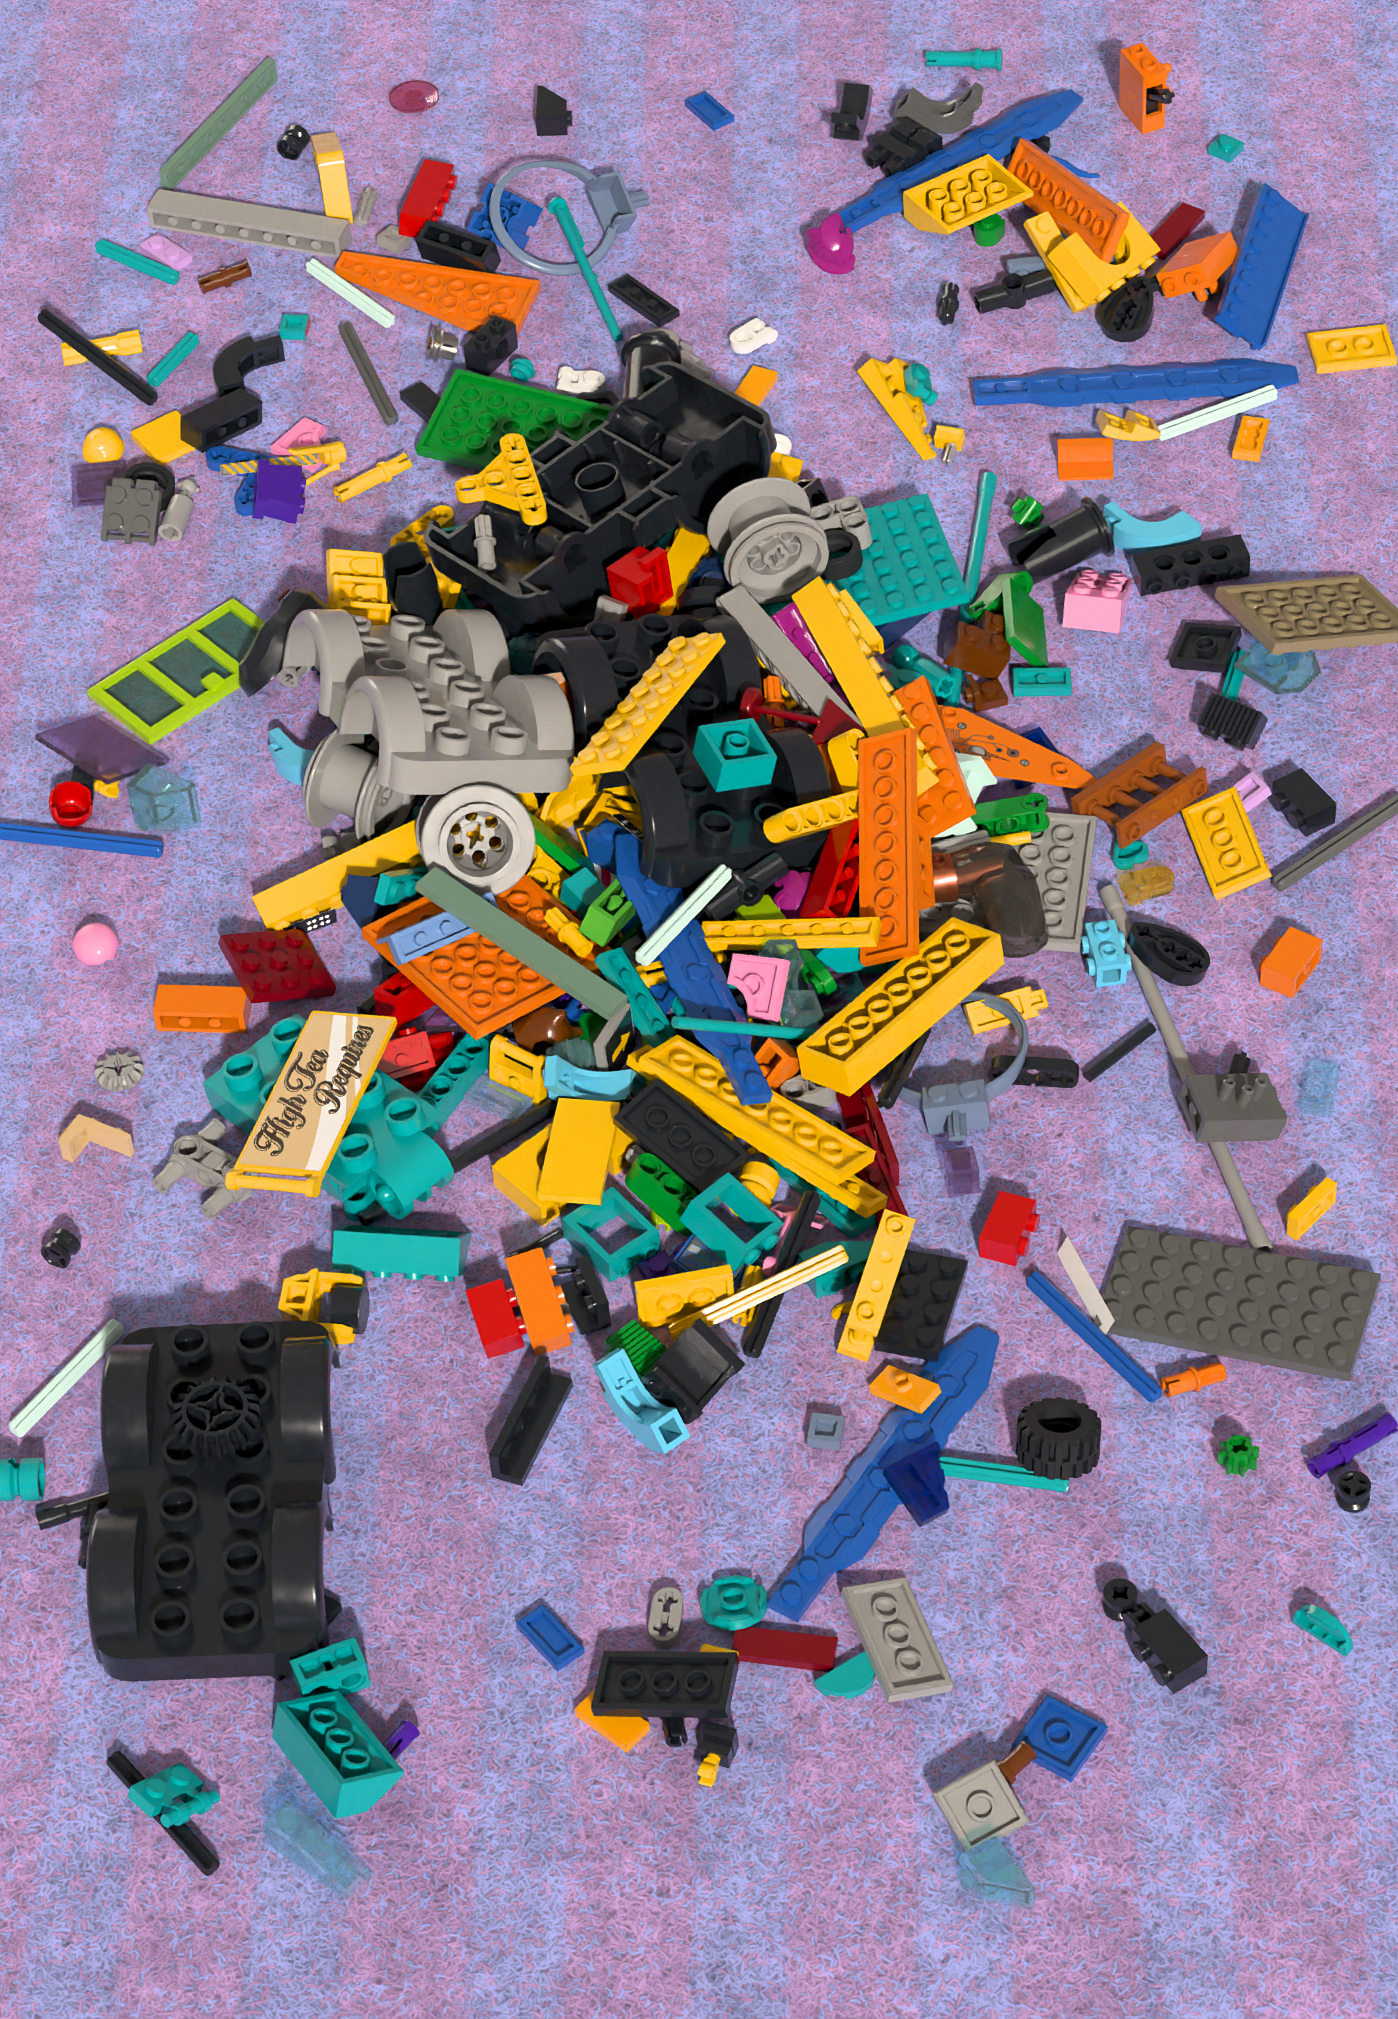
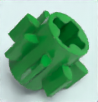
[1010,494,1045,529]
[1217,1434,1259,1477]

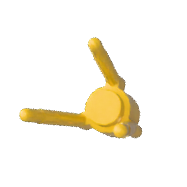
[289,441,346,485]

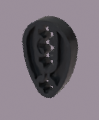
[1099,277,1155,342]
[1127,922,1210,986]

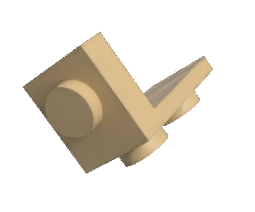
[58,1114,135,1162]

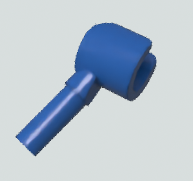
[553,998,585,1023]

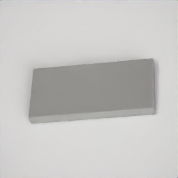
[841,1577,954,1703]

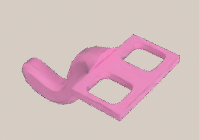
[762,1203,831,1277]

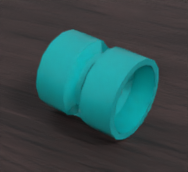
[0,1458,46,1501]

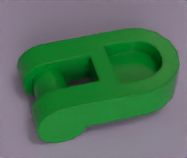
[794,949,837,997]

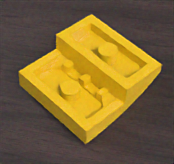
[1095,409,1161,441]

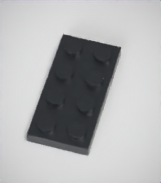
[613,1077,749,1194]
[874,1249,968,1362]
[591,1651,740,1718]

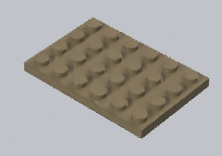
[1215,574,1398,655]

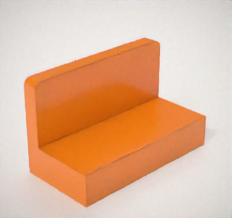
[1057,438,1114,481]

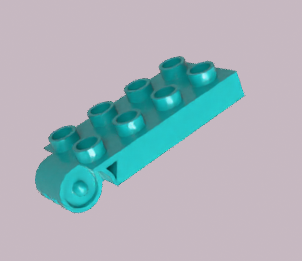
[202,1013,455,1219]

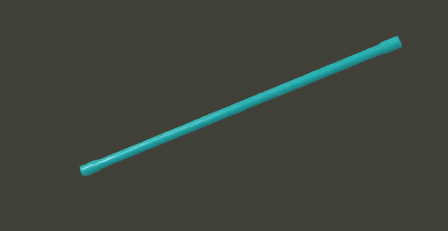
[944,472,998,708]

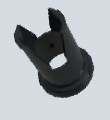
[620,332,682,399]
[1006,497,1115,585]
[383,541,449,625]

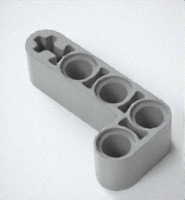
[809,496,873,550]
[769,1006,837,1113]

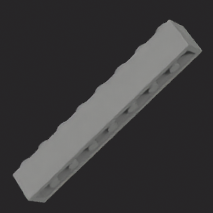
[147,189,352,258]

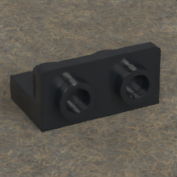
[561,1255,611,1335]

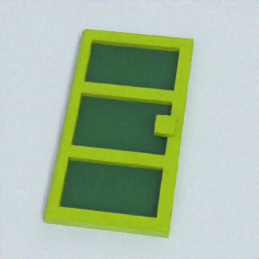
[86,598,264,745]

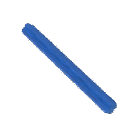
[0,822,164,858]
[1026,1271,1162,1403]

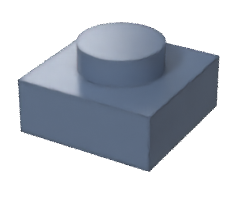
[807,1412,845,1450]

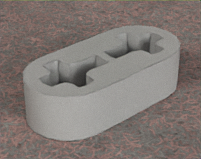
[648,1587,684,1650]

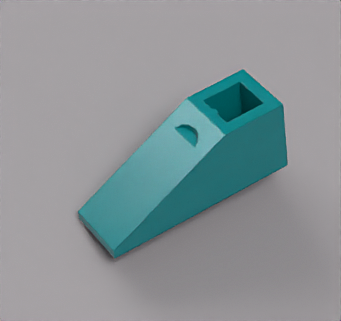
[798,1241,874,1299]

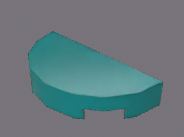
[1291,1604,1353,1656]
[814,1651,876,1699]

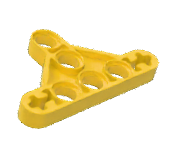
[455,433,547,526]

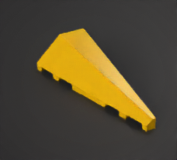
[857,358,937,461]

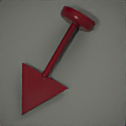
[739,687,867,745]

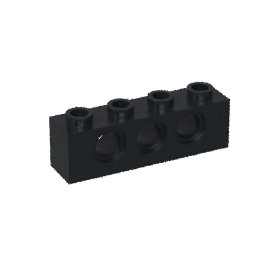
[1131,534,1250,596]

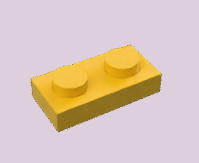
[1286,1177,1337,1240]

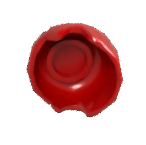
[49,781,93,827]

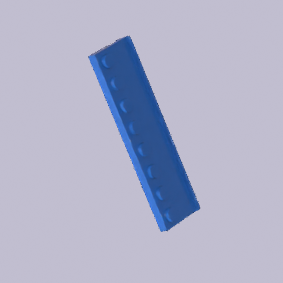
[1214,183,1309,350]

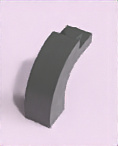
[893,82,984,134]

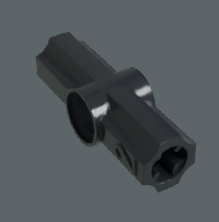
[973,270,1056,314]
[703,851,790,921]

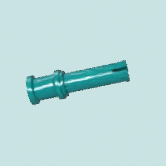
[926,48,1003,71]

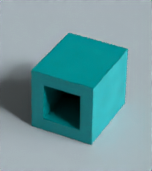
[560,867,607,921]

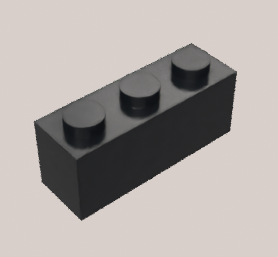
[416,220,501,274]
[180,388,262,453]

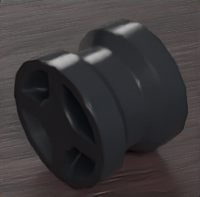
[41,1229,81,1269]
[1336,1471,1371,1513]
[1103,1578,1137,1621]

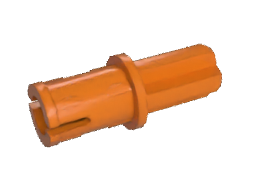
[763,675,786,729]
[1161,1362,1227,1398]

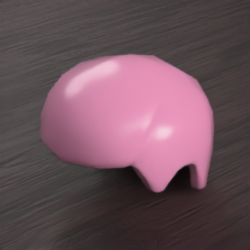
[73,922,120,966]

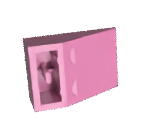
[1062,570,1133,633]

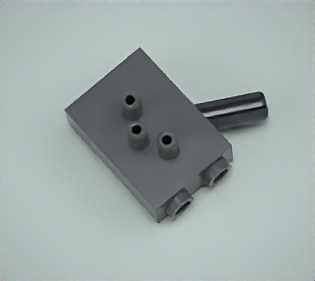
[1177,1052,1287,1142]

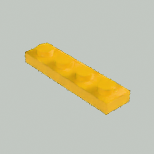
[1023,211,1098,314]

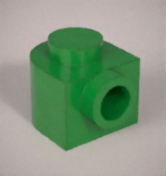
[974,213,1005,247]

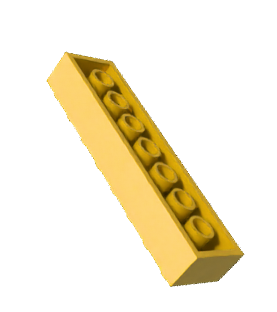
[797,917,1005,1097]

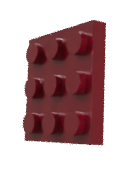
[218,929,336,1004]

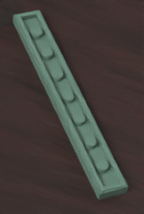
[159,58,278,191]
[415,866,628,1020]

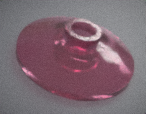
[389,80,439,113]

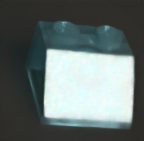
[1234,641,1321,694]
[127,763,202,835]

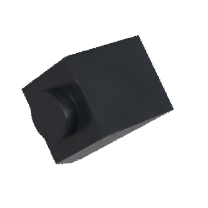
[536,86,573,136]

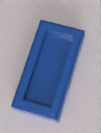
[685,91,734,131]
[516,1604,585,1672]

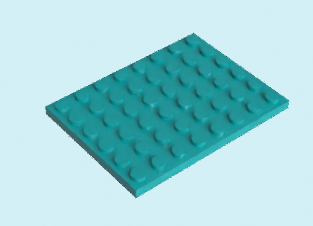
[711,493,970,626]

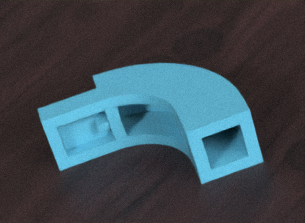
[1104,501,1202,554]
[268,727,315,786]
[542,1055,645,1110]
[592,1348,691,1454]

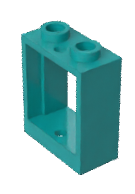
[679,1172,784,1272]
[562,1186,661,1283]

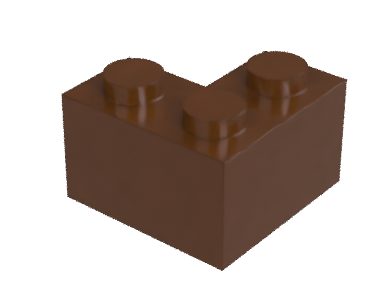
[943,610,1011,680]

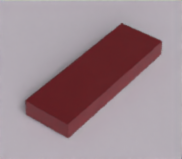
[1150,202,1205,260]
[731,1627,838,1672]

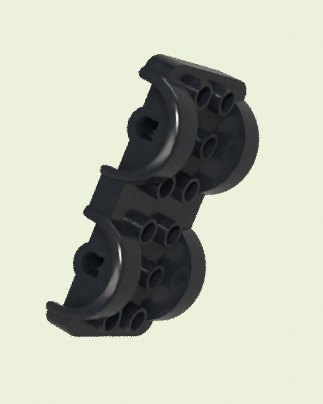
[423,361,777,629]
[529,613,833,888]
[86,1320,341,1682]

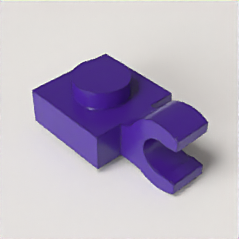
[637,1242,686,1280]

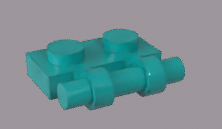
[127,1762,220,1828]

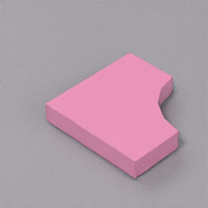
[270,417,326,472]
[727,953,790,1022]

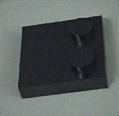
[1170,622,1242,673]

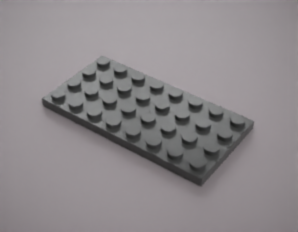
[1094,1226,1381,1381]

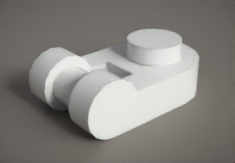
[730,318,778,354]
[556,366,606,395]

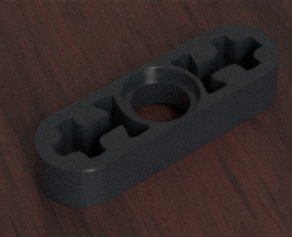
[988,1055,1079,1088]

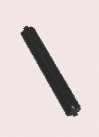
[877,1027,931,1110]
[106,1751,220,1876]

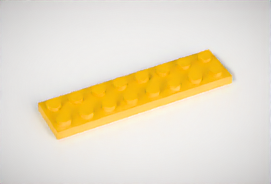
[570,632,726,777]
[638,1035,876,1185]

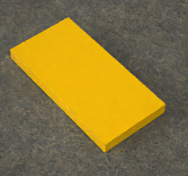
[1181,786,1272,899]
[537,1098,621,1205]

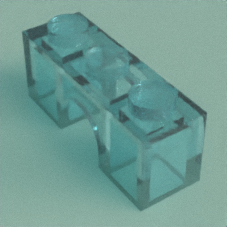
[758,939,824,1029]

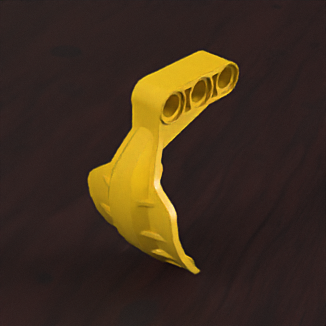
[527,775,631,922]

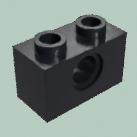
[464,316,518,376]

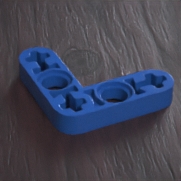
[205,446,276,516]

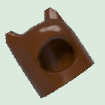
[513,1006,583,1057]

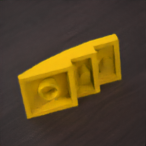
[326,549,391,625]

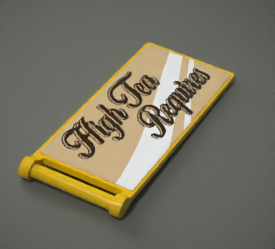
[225,1011,398,1198]

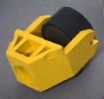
[278,1268,370,1345]

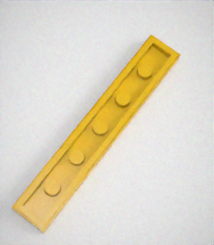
[701,917,882,951]

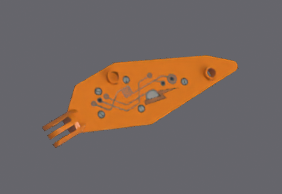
[845,702,1098,790]

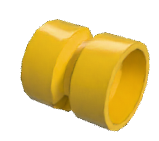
[729,1161,780,1218]

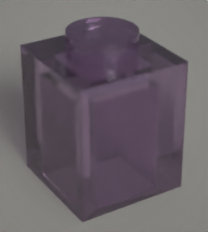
[942,1146,980,1198]

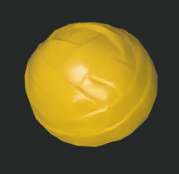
[82,427,125,466]

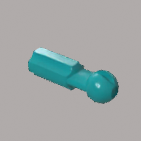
[892,644,957,699]

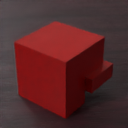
[607,546,674,619]

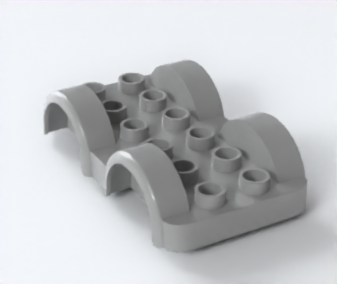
[282,609,575,795]

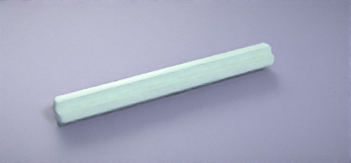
[305,258,395,328]
[1158,385,1278,441]
[635,864,732,966]
[8,1319,125,1437]

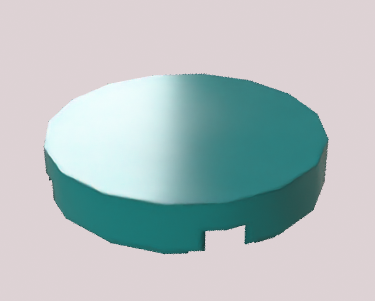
[699,1575,768,1631]

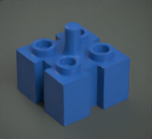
[467,182,543,251]

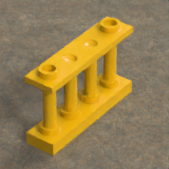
[836,1209,916,1362]

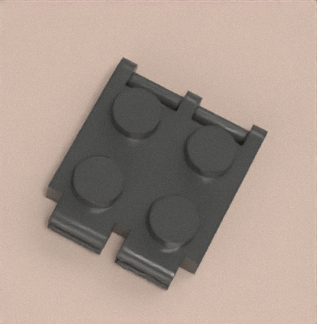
[101,477,162,546]

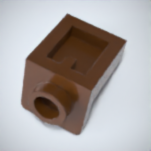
[962,674,1008,713]

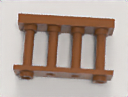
[1071,741,1208,850]

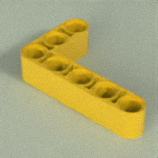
[311,132,353,224]
[763,729,866,843]

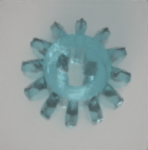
[544,1038,597,1071]

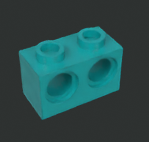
[290,1637,370,1698]

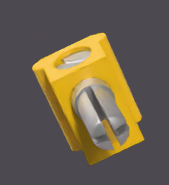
[934,425,965,465]

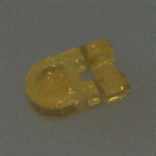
[1117,866,1175,906]

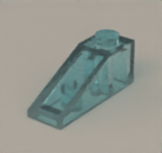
[263,1800,370,1901]

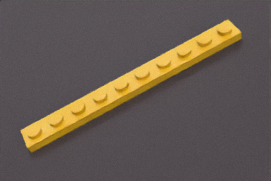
[626,1044,888,1218]

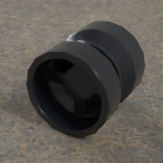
[277,125,310,160]

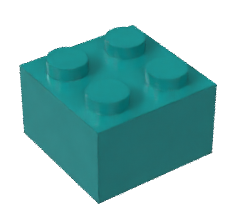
[693,718,777,792]

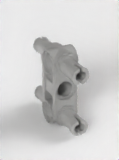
[152,1118,260,1220]

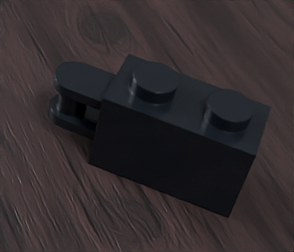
[1122,1602,1208,1694]

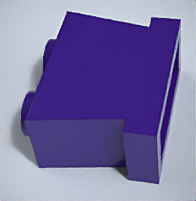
[252,459,306,524]

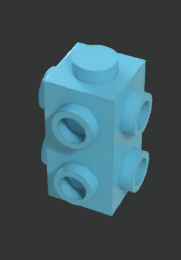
[1080,919,1132,987]

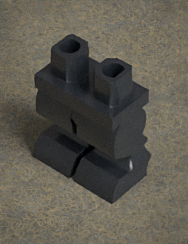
[866,116,943,177]

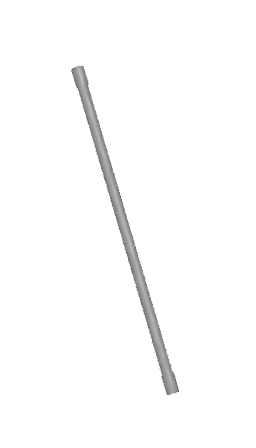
[1100,885,1273,1253]

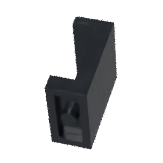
[640,1318,745,1424]

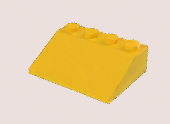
[903,154,1033,235]

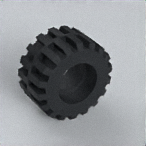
[1016,1397,1101,1480]

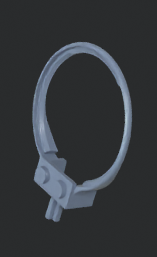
[489,160,649,276]
[879,991,1029,1145]

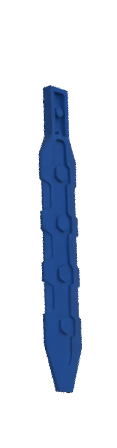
[835,89,1083,233]
[973,359,1299,407]
[615,834,773,1106]
[768,1326,1000,1622]

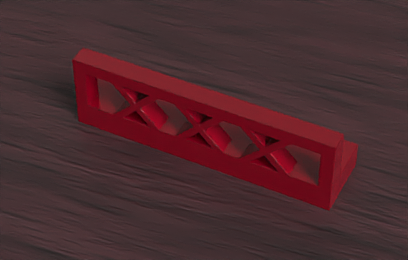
[836,1081,899,1187]

